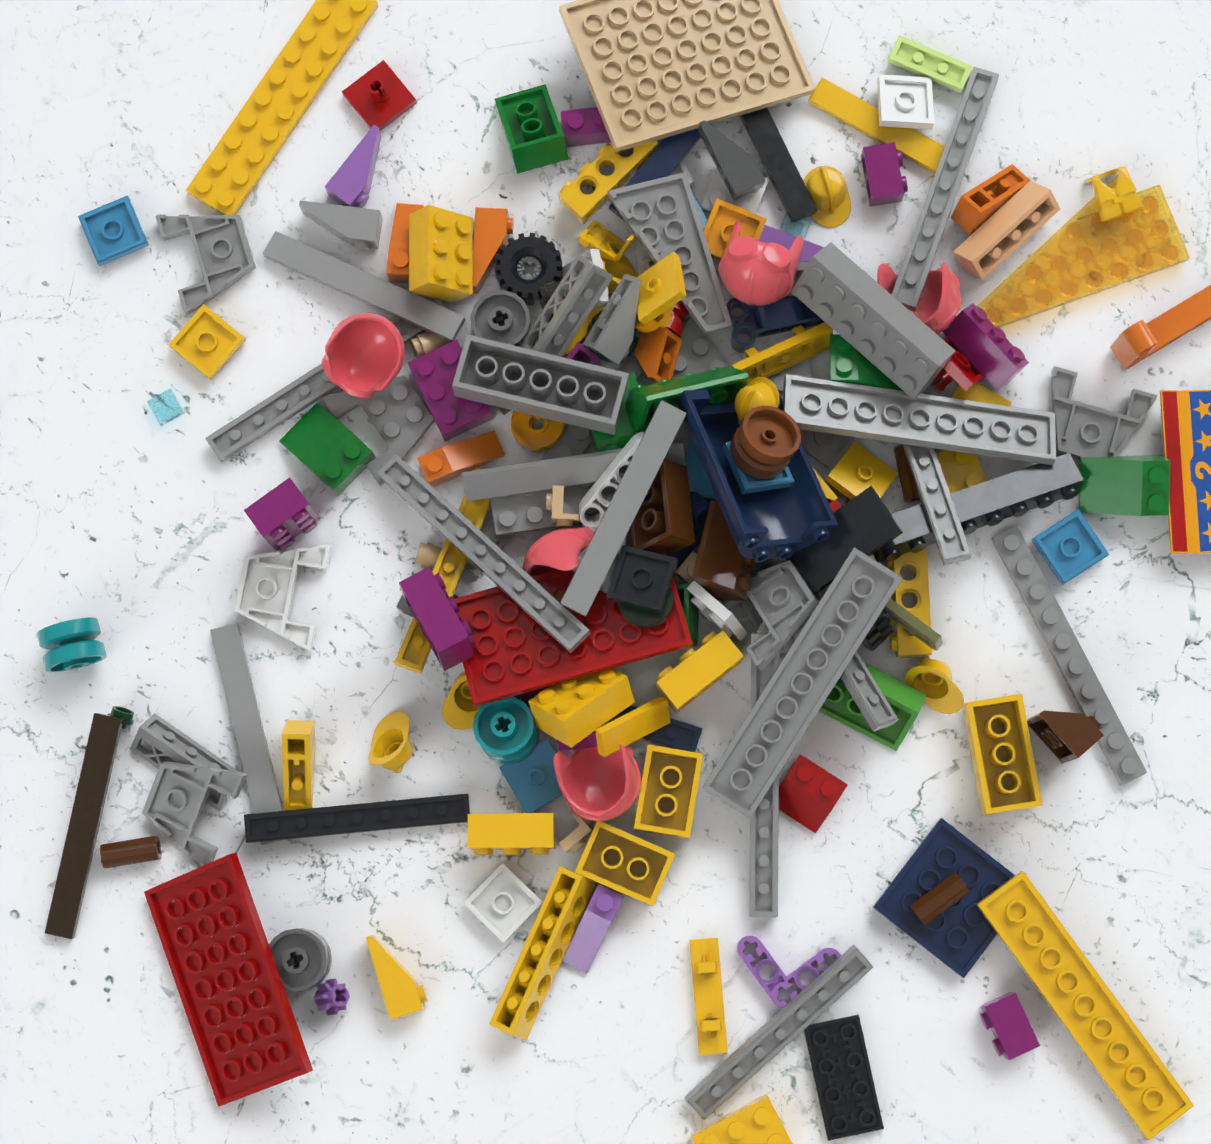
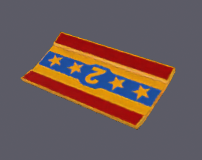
[1160,390,1211,554]

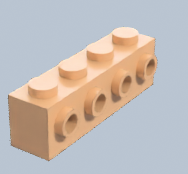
[953,181,1060,281]

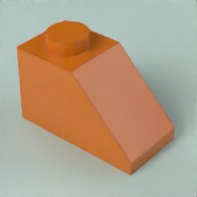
[634,328,682,383]

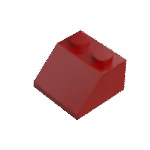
[779,754,848,833]

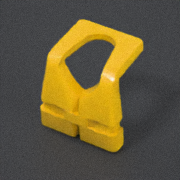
[1084,166,1143,222]
[578,220,636,262]

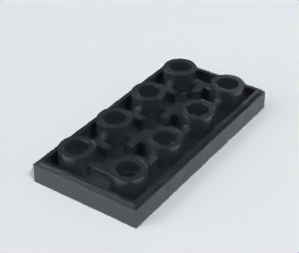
[786,486,903,595]
[804,1014,884,1141]

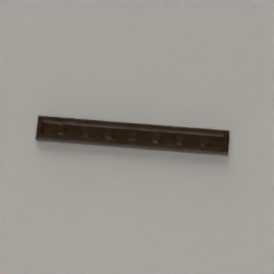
[45,713,123,939]

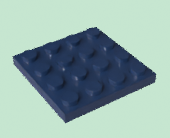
[872,818,1015,978]

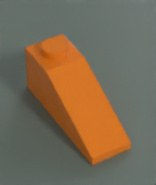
[950,164,1031,235]
[386,203,424,283]
[473,207,514,294]
[417,431,506,488]

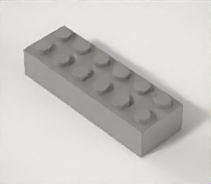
[791,242,955,400]
[452,334,629,435]

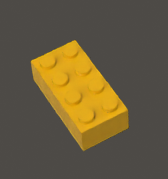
[962,694,1043,816]

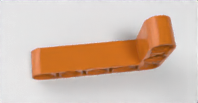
[1110,285,1211,370]

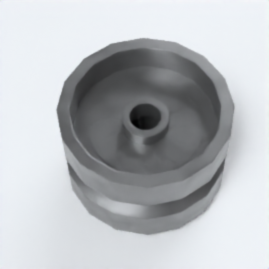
[470,290,532,347]
[269,928,332,992]

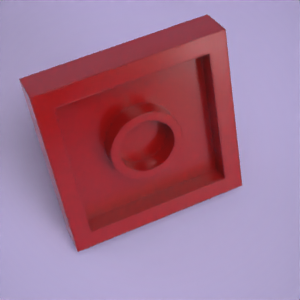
[342,60,417,131]
[932,337,985,391]

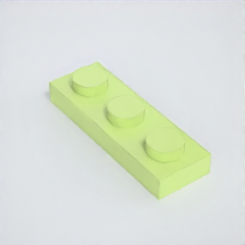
[888,35,973,93]

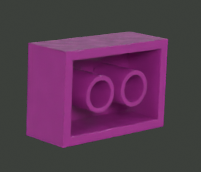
[407,340,494,442]
[244,477,320,551]
[399,567,475,672]

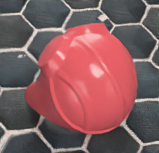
[718,220,804,306]
[877,262,961,335]
[321,313,405,398]
[523,526,594,577]
[553,744,641,821]

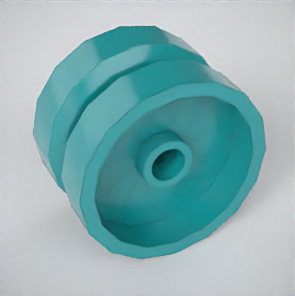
[37,617,107,672]
[473,696,540,765]

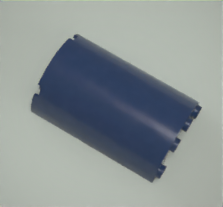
[678,389,838,562]

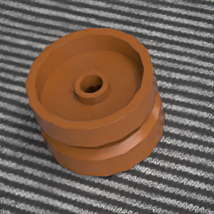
[729,406,801,479]

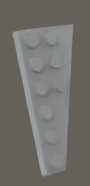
[607,172,732,335]

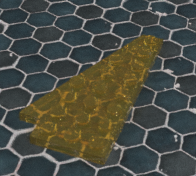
[977,174,1190,328]

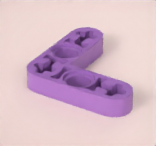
[737,936,841,1008]

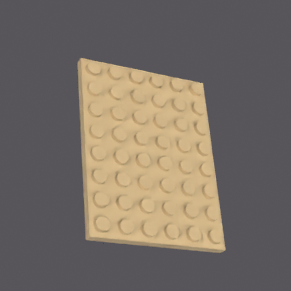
[559,0,815,153]

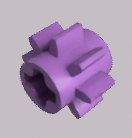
[314,979,350,1016]

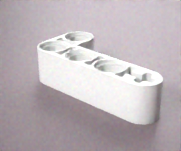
[578,432,645,533]

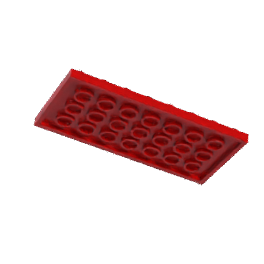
[454,553,693,707]
[144,853,313,1107]

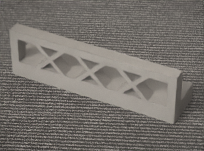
[520,253,613,357]
[130,713,239,812]

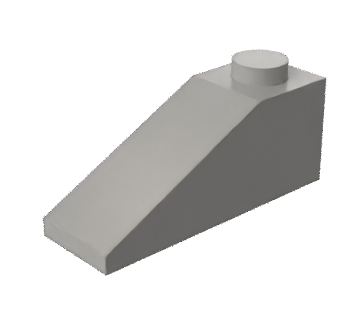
[299,200,383,251]
[583,274,641,365]

